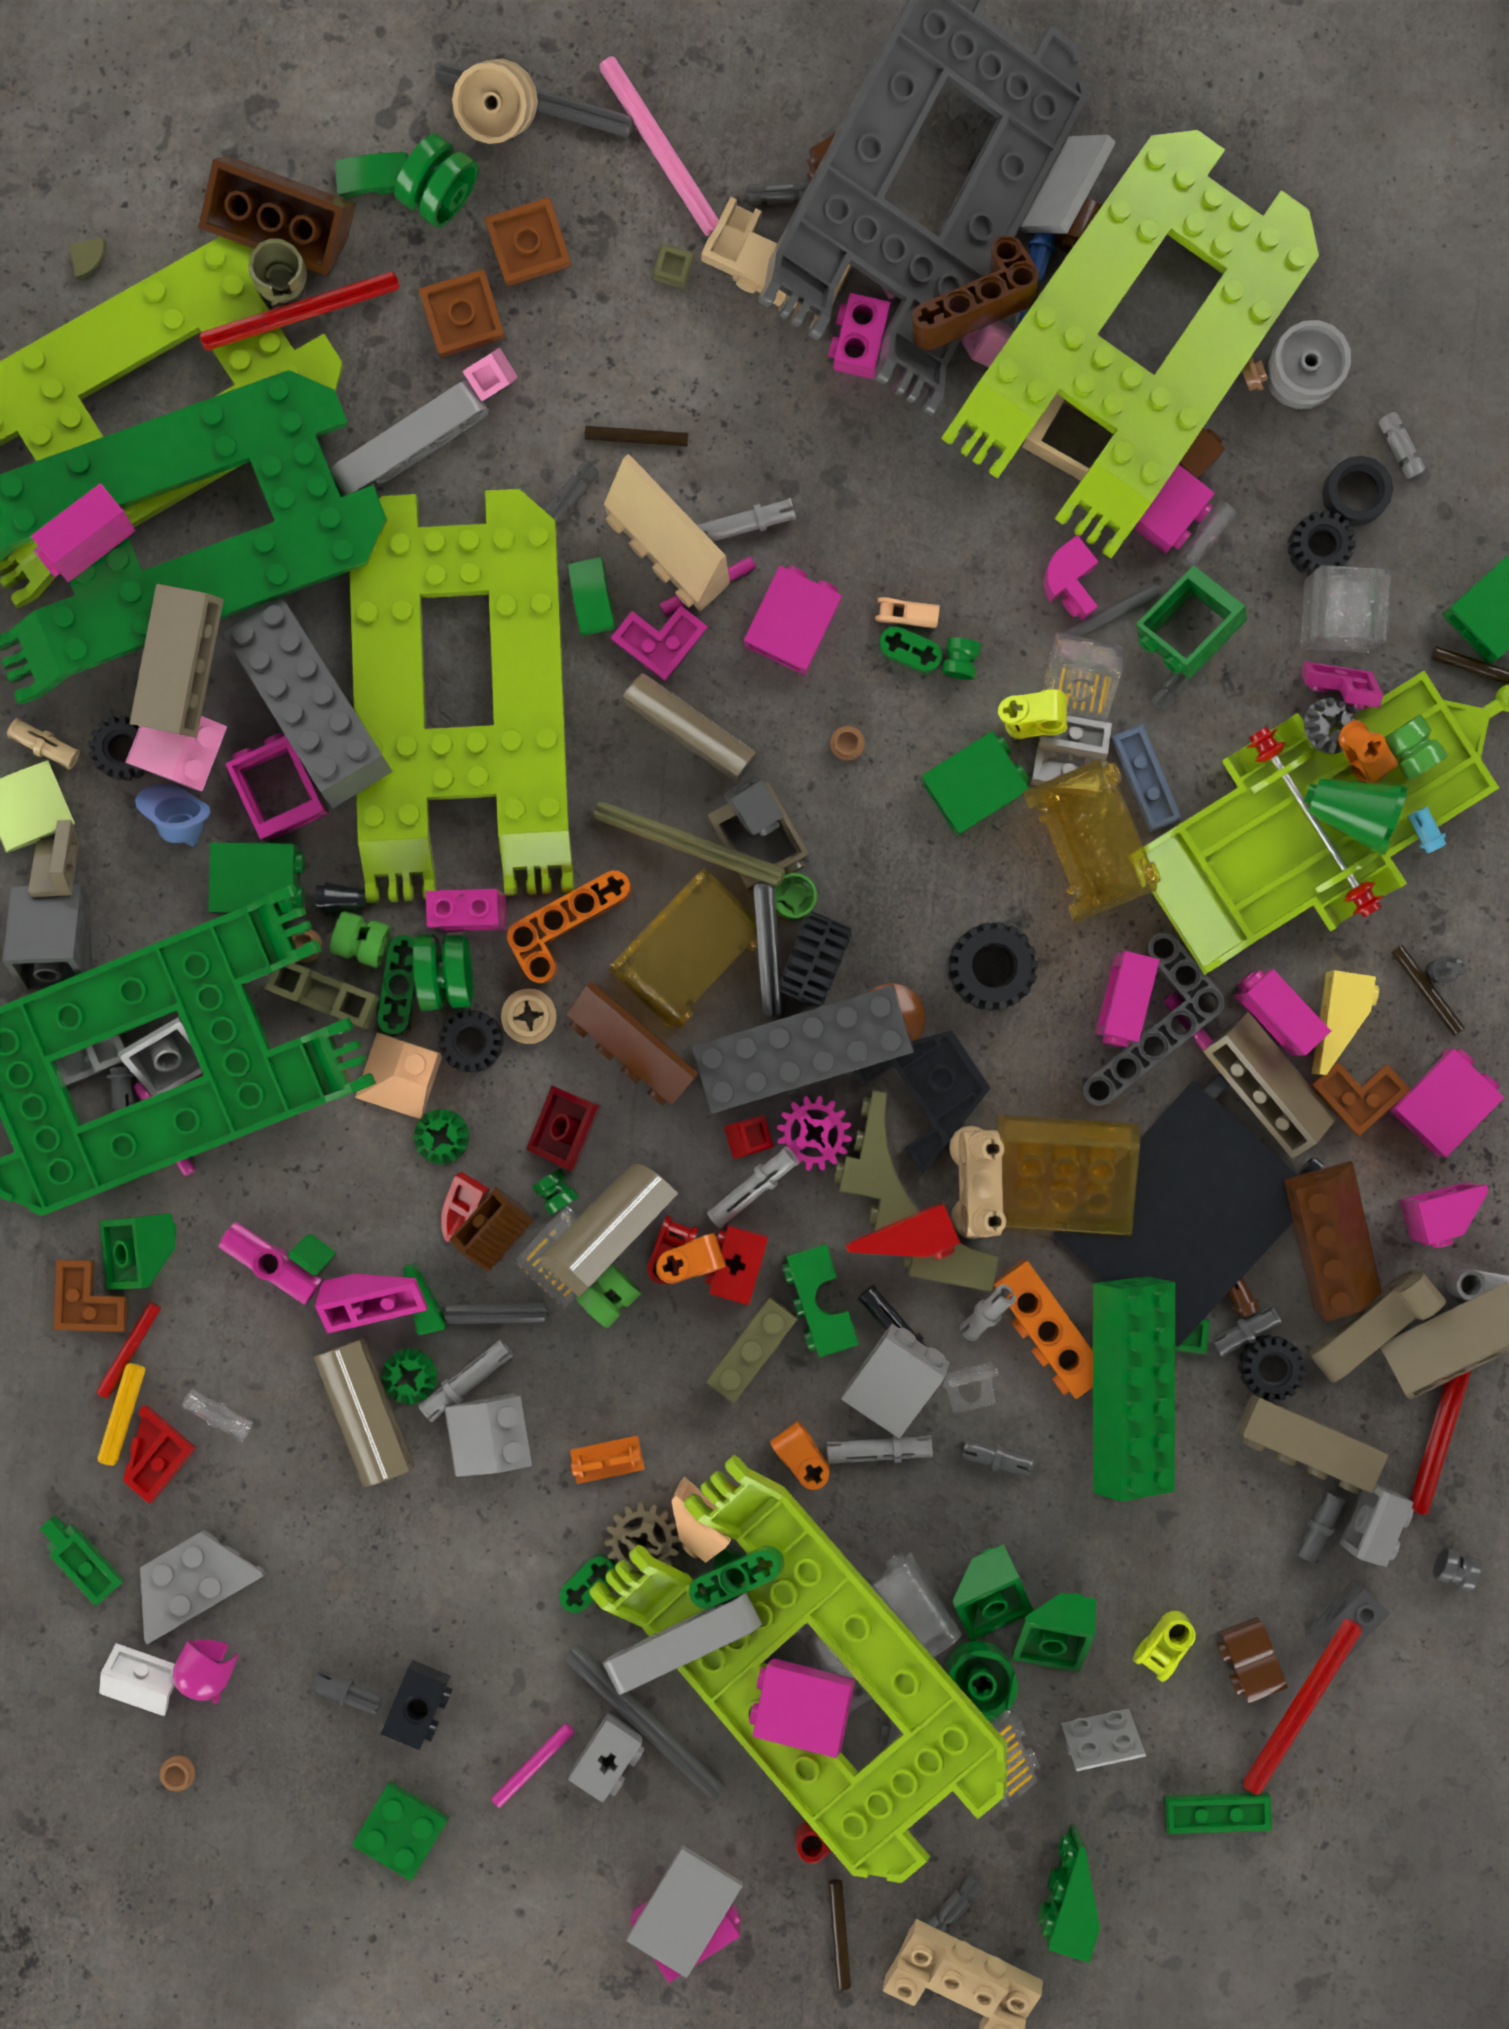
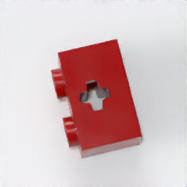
[704,1224,769,1305]

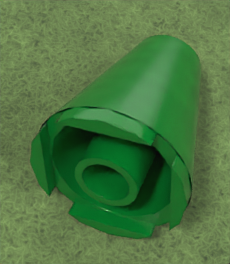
[1304,778,1409,855]

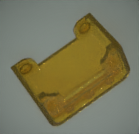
[1023,759,1161,923]
[608,868,758,1029]

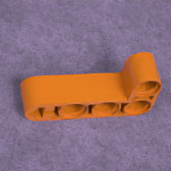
[507,870,632,984]

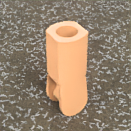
[875,597,940,628]

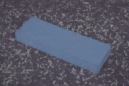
[1110,724,1182,833]

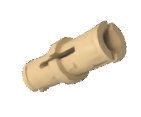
[7,718,80,770]

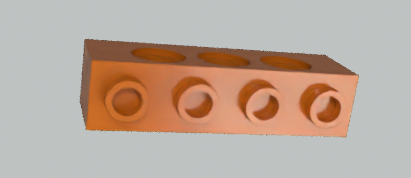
[990,1258,1093,1399]

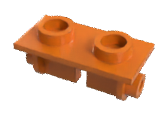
[570,1435,645,1484]

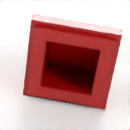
[724,1114,774,1159]

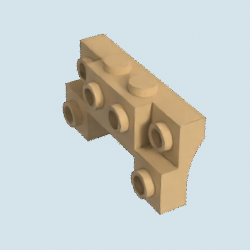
[701,197,852,312]
[883,1919,1043,2029]

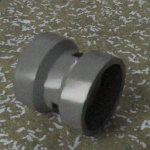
[1433,1546,1482,1593]

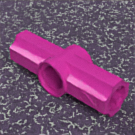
[218,1221,323,1305]

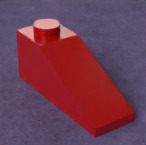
[845,1203,961,1260]

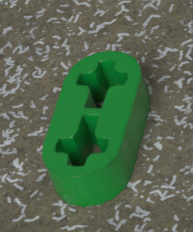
[879,626,942,674]
[559,1553,616,1613]

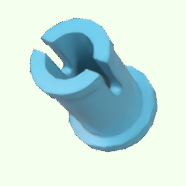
[1407,806,1446,853]

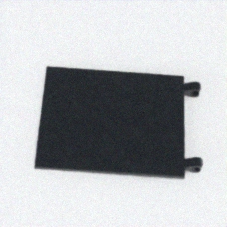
[1053,1073,1325,1347]

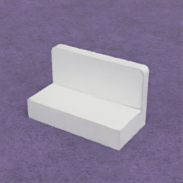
[99,1643,175,1716]

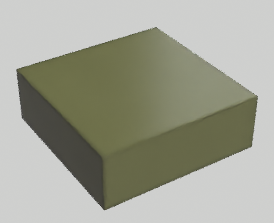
[652,243,695,289]

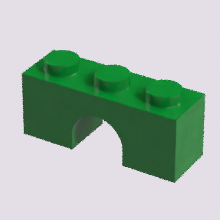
[782,1242,859,1358]

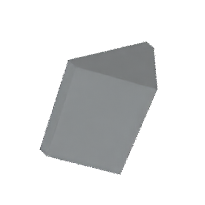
[118,1017,203,1096]

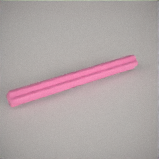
[599,56,719,236]

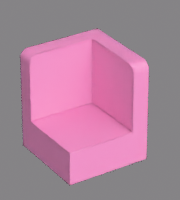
[960,321,1014,367]
[463,347,518,402]

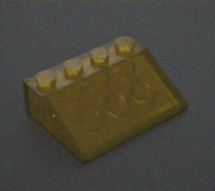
[997,1115,1140,1236]

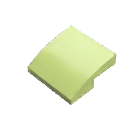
[0,761,75,853]

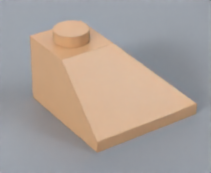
[355,1032,442,1119]
[671,1476,731,1563]

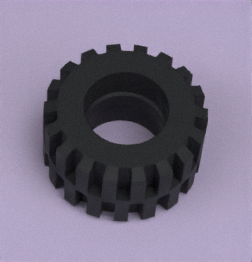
[778,911,852,1008]
[947,922,1038,1011]

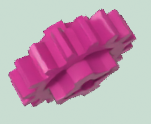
[777,1096,852,1171]

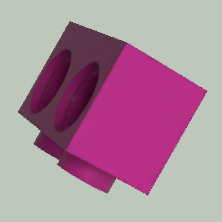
[828,293,890,379]

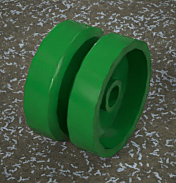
[394,133,479,228]
[413,931,474,1011]

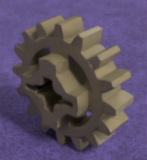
[604,1500,680,1576]

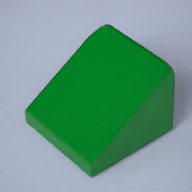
[288,1234,336,1276]

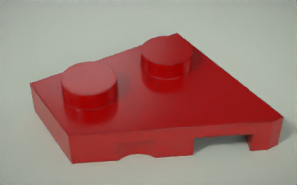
[123,1405,197,1504]

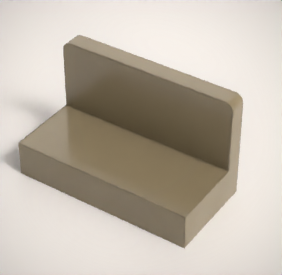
[28,820,80,897]

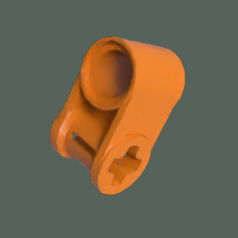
[1338,720,1398,783]
[656,1233,726,1284]
[770,1420,830,1490]

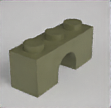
[265,963,380,1030]
[706,1294,797,1404]

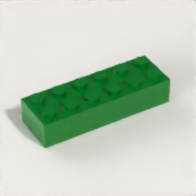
[1093,1277,1175,1502]

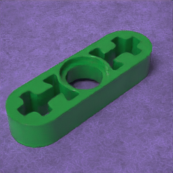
[377,935,416,1035]
[689,1545,784,1609]

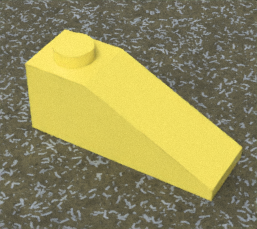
[1311,970,1379,1075]

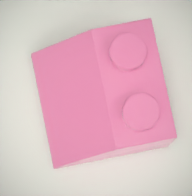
[125,716,227,791]

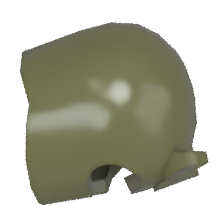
[248,239,307,307]

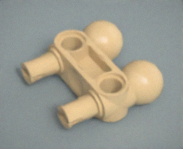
[949,1125,1006,1240]

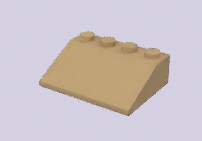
[604,454,730,612]

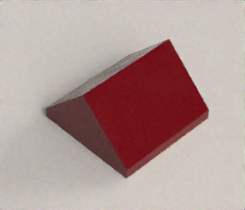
[526,1086,602,1171]

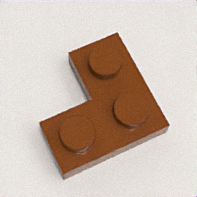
[1310,1061,1411,1137]
[54,1259,128,1332]

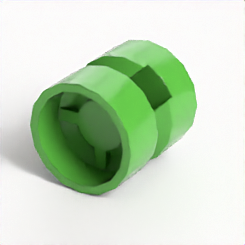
[1385,714,1448,781]
[774,873,817,921]
[330,911,392,968]
[576,1263,642,1329]

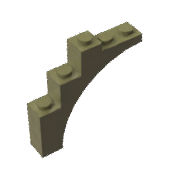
[834,1090,999,1292]

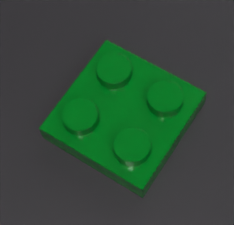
[351,1781,449,1881]

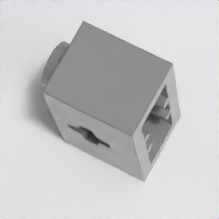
[568,1711,645,1803]

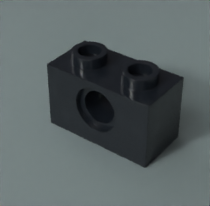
[381,1660,453,1750]

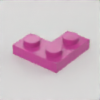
[611,605,708,683]
[1301,661,1383,710]

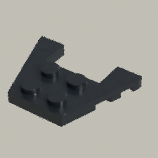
[854,1030,991,1173]

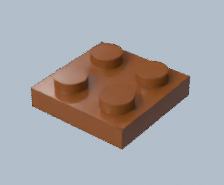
[484,197,572,287]
[419,269,506,358]

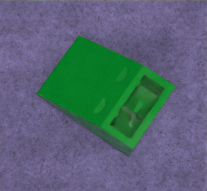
[1037,1824,1100,1963]

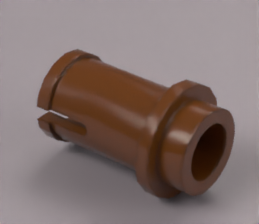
[1228,1277,1259,1318]

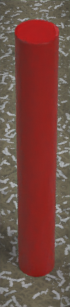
[96,1301,161,1399]

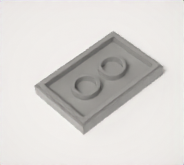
[1019,135,1116,233]
[626,1845,743,1978]

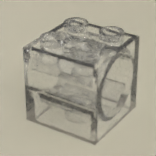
[1301,565,1392,653]

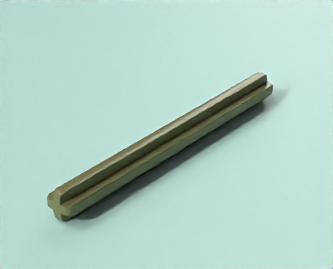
[593,802,785,886]

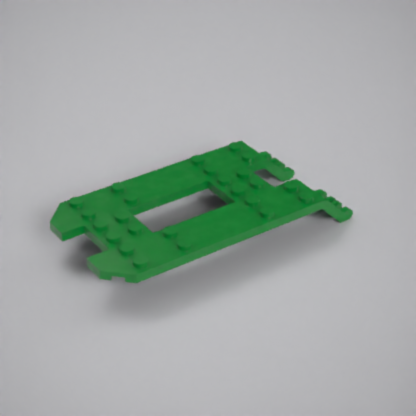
[0,370,387,704]
[0,884,376,1216]

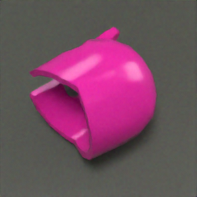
[172,1639,239,1704]

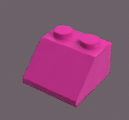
[1399,1182,1489,1248]

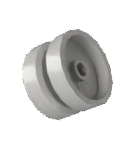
[1265,320,1351,409]

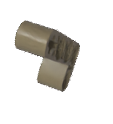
[1308,1269,1446,1383]

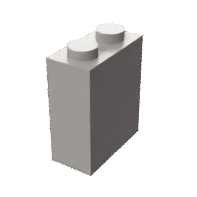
[841,1323,950,1439]

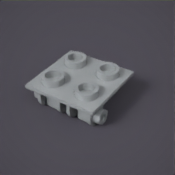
[1061,1709,1146,1771]

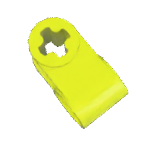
[998,689,1067,739]
[1133,1611,1196,1682]

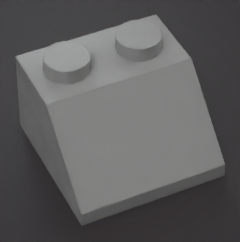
[444,1393,532,1477]
[1339,1484,1414,1567]

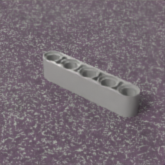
[330,380,489,496]
[602,1592,762,1695]

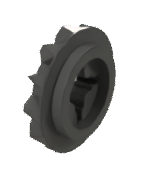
[1304,697,1356,754]

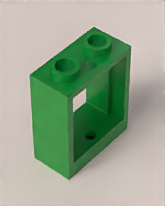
[1136,565,1247,679]

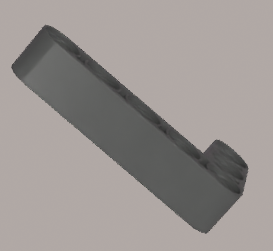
[1082,933,1225,1107]

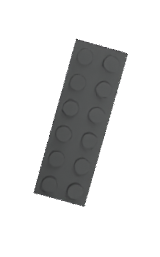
[222,596,393,809]
[692,985,915,1114]

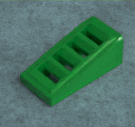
[403,1263,448,1335]

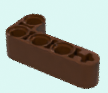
[912,235,1039,350]

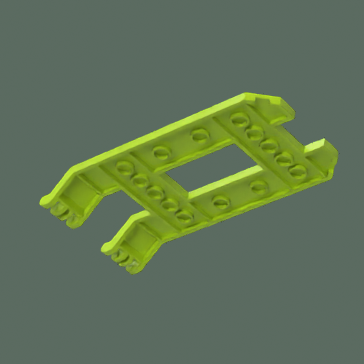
[941,130,1319,559]
[0,236,343,608]
[350,489,574,903]
[589,1455,1007,1883]

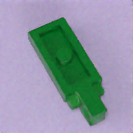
[39,1515,125,1607]

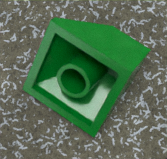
[99,1213,176,1290]
[953,1544,1034,1641]
[1011,1593,1096,1673]

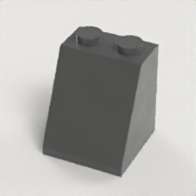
[2,883,92,993]

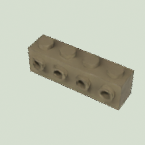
[1235,1393,1388,1495]

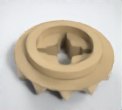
[501,989,557,1044]

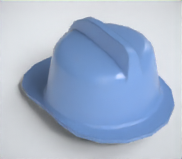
[135,784,211,847]

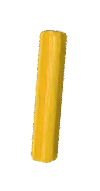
[97,1363,146,1466]

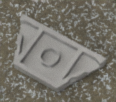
[140,1530,266,1644]

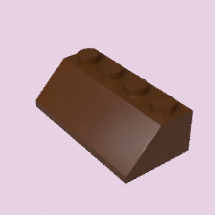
[198,156,356,276]
[566,981,700,1106]
[1284,1161,1382,1321]

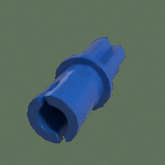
[1028,233,1056,283]

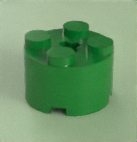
[944,1641,1018,1721]

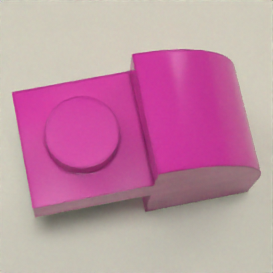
[1043,535,1099,621]

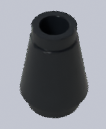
[316,882,365,916]

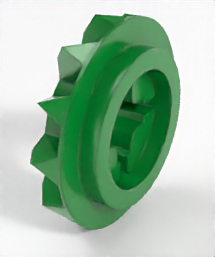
[413,1109,469,1165]
[381,1348,437,1405]

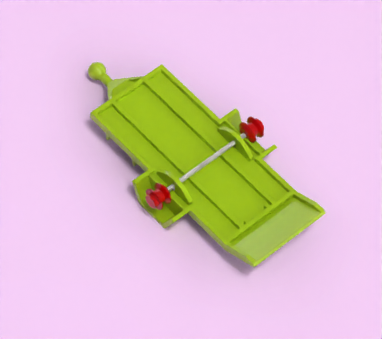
[1129,671,1509,975]

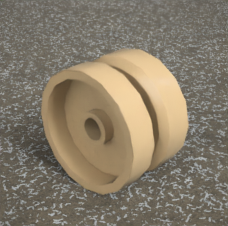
[452,59,538,144]

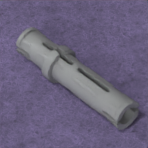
[697,498,796,542]
[707,1146,799,1228]
[418,1339,514,1422]
[827,1435,933,1465]

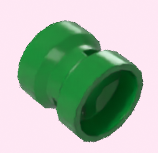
[941,637,982,680]
[531,1168,579,1216]

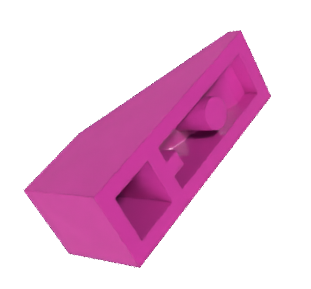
[315,1274,428,1334]

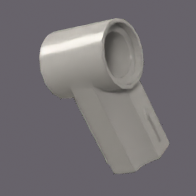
[1445,1267,1509,1301]

